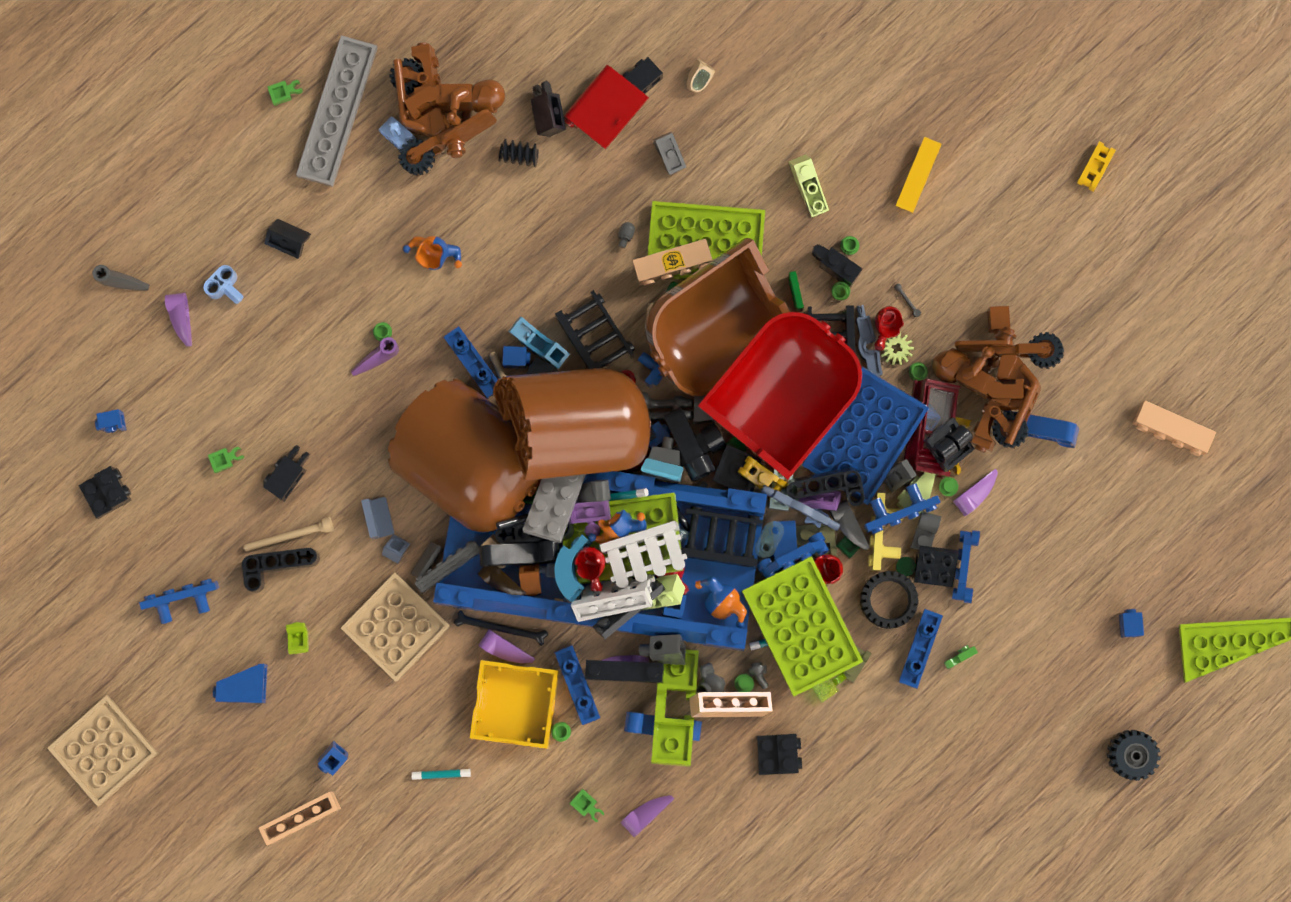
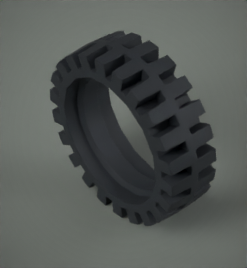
[860,571,919,629]

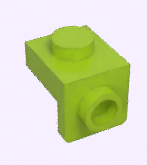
[286,622,309,654]

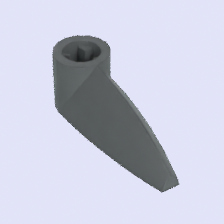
[92,265,150,290]
[576,479,611,502]
[829,500,870,550]

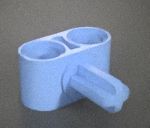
[378,116,416,150]
[203,265,244,304]

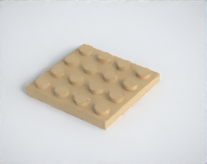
[341,573,450,682]
[47,695,159,807]

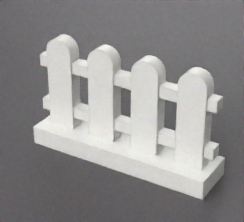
[600,521,688,588]
[571,574,655,622]

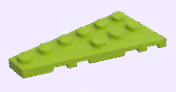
[1179,618,1291,683]

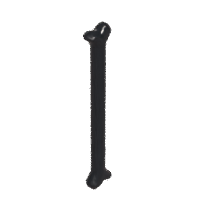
[454,610,548,646]

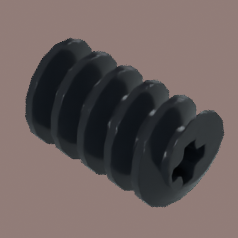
[498,139,539,168]

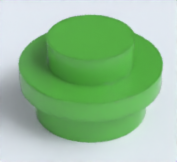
[840,236,859,255]
[831,281,851,301]
[373,322,392,341]
[909,362,928,381]
[939,477,958,497]
[735,674,754,692]
[551,722,571,742]

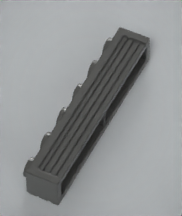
[415,541,479,594]

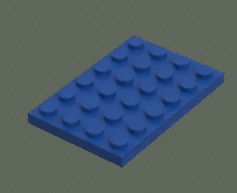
[802,367,929,505]

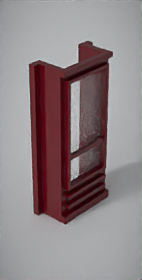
[904,379,961,479]

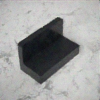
[264,219,311,259]

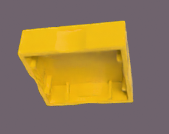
[470,660,559,749]

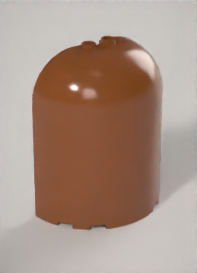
[493,368,651,481]
[388,379,542,532]

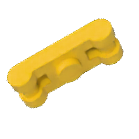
[1077,141,1116,192]
[738,456,787,492]

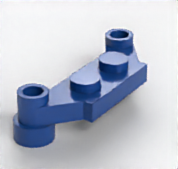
[952,530,980,604]
[757,532,829,579]

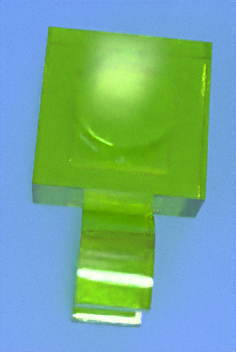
[812,672,847,703]

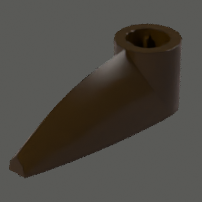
[477,566,526,596]

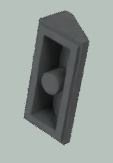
[410,542,443,578]

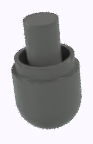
[618,222,635,249]

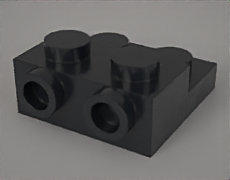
[712,445,763,492]
[78,466,132,519]
[757,734,802,775]

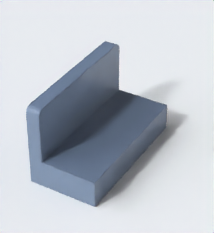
[361,497,395,540]

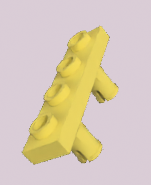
[868,493,903,572]

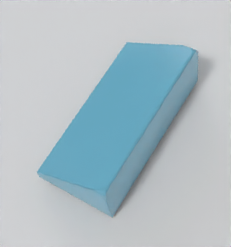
[641,458,683,482]

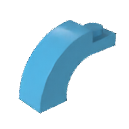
[508,317,570,369]
[555,535,592,602]

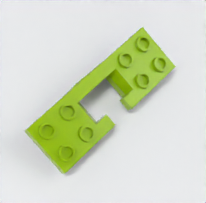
[651,650,699,767]

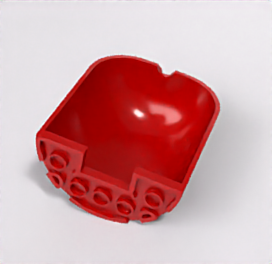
[698,312,862,480]

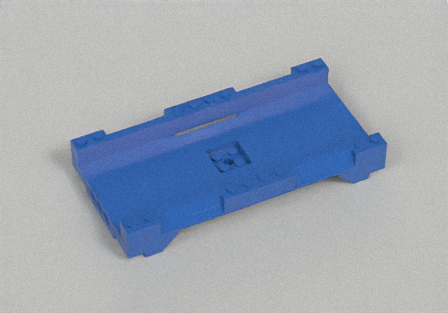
[433,471,767,651]

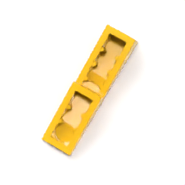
[895,137,942,214]

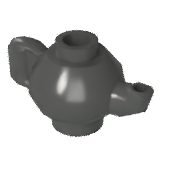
[697,663,725,693]

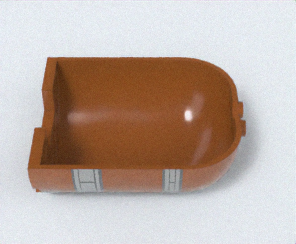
[645,238,790,396]

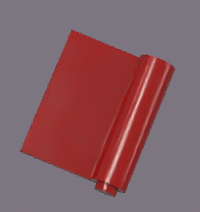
[564,65,649,150]

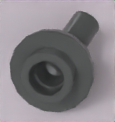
[748,662,769,689]

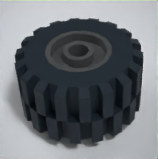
[1107,730,1161,781]

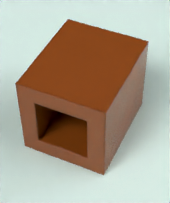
[987,306,1010,335]
[519,564,542,596]

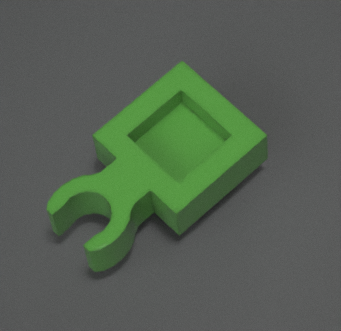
[268,80,303,106]
[208,447,244,473]
[944,645,978,669]
[570,789,604,822]

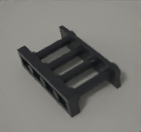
[555,290,635,369]
[804,305,856,354]
[681,506,764,568]

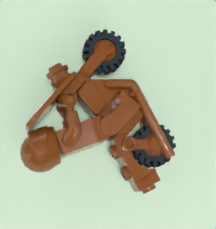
[389,42,505,176]
[933,327,1064,453]

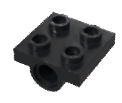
[923,418,975,472]
[914,545,959,587]

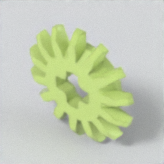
[881,332,914,366]

